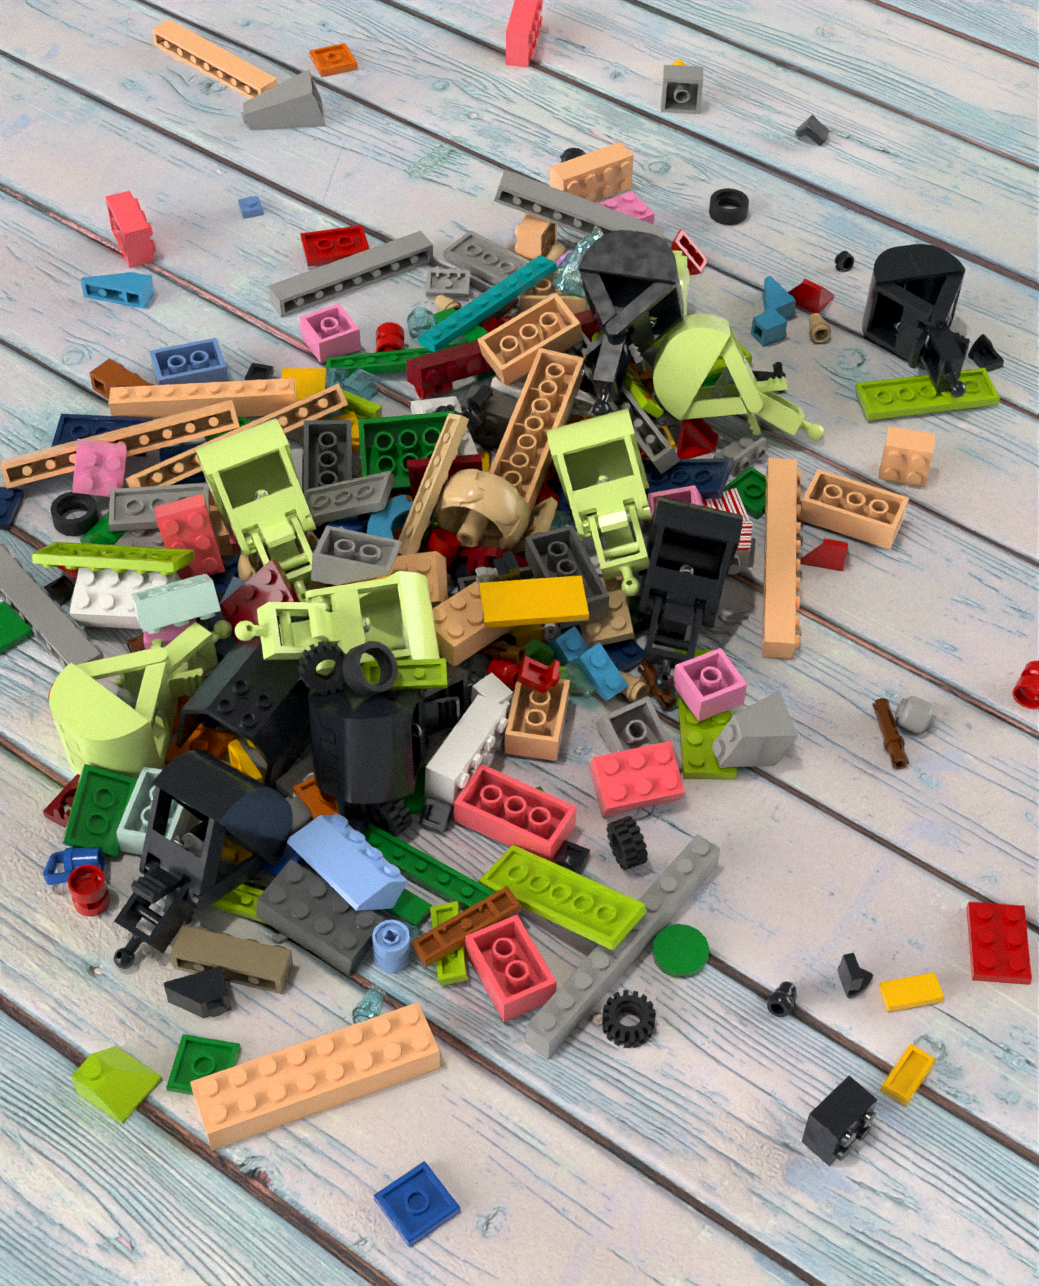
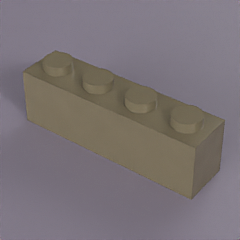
[170,925,293,994]

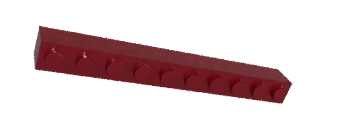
[406,310,602,390]

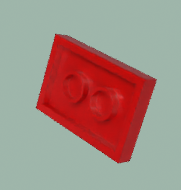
[300,225,369,267]
[966,902,1032,985]

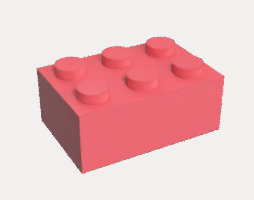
[105,191,156,268]
[154,494,225,580]
[589,741,685,817]
[465,915,557,1022]

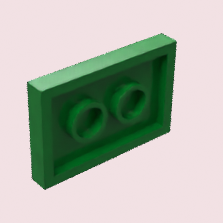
[61,764,138,859]

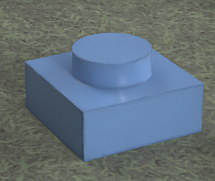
[238,196,264,219]

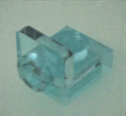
[325,368,350,389]

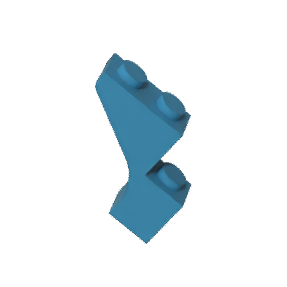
[751,276,796,347]
[547,626,628,701]

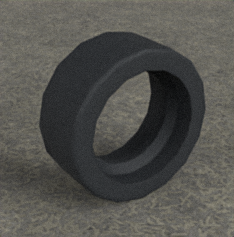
[709,188,749,225]
[50,492,99,536]
[343,641,398,696]

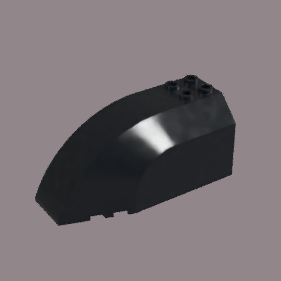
[176,616,337,789]

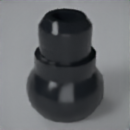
[766,981,797,1017]

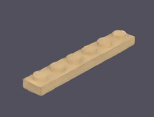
[398,413,469,555]

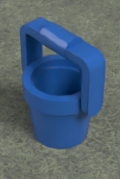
[43,847,106,885]

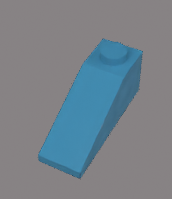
[81,272,154,309]

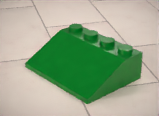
[358,411,459,489]

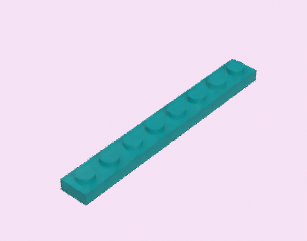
[418,255,557,352]

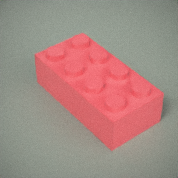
[505,0,543,67]
[454,764,577,862]

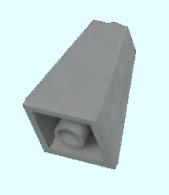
[241,70,325,130]

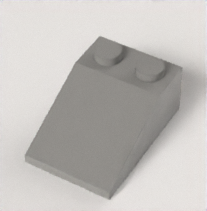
[311,526,402,585]
[596,696,683,769]

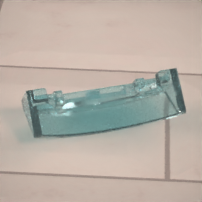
[552,229,604,299]

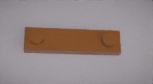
[410,886,523,968]

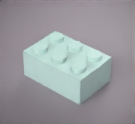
[130,573,221,634]
[116,766,191,855]

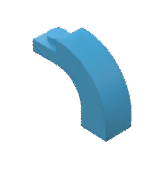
[367,495,434,539]

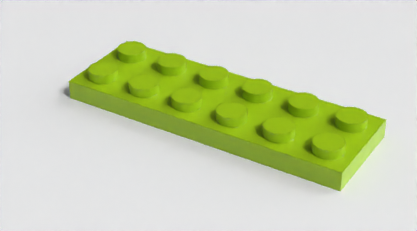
[855,368,1000,420]
[32,542,194,575]
[674,650,737,779]
[479,845,647,950]

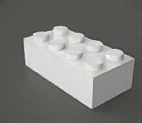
[69,568,181,629]
[424,694,508,812]

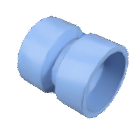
[372,920,411,973]

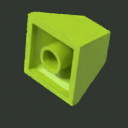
[71,1046,162,1124]

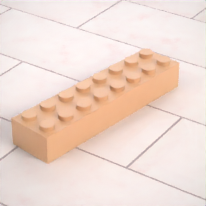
[489,348,584,518]
[190,1002,440,1151]

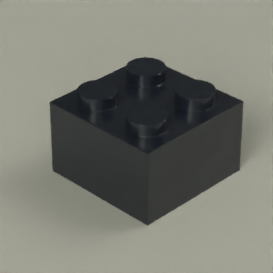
[801,1075,878,1166]

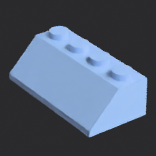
[287,814,408,911]

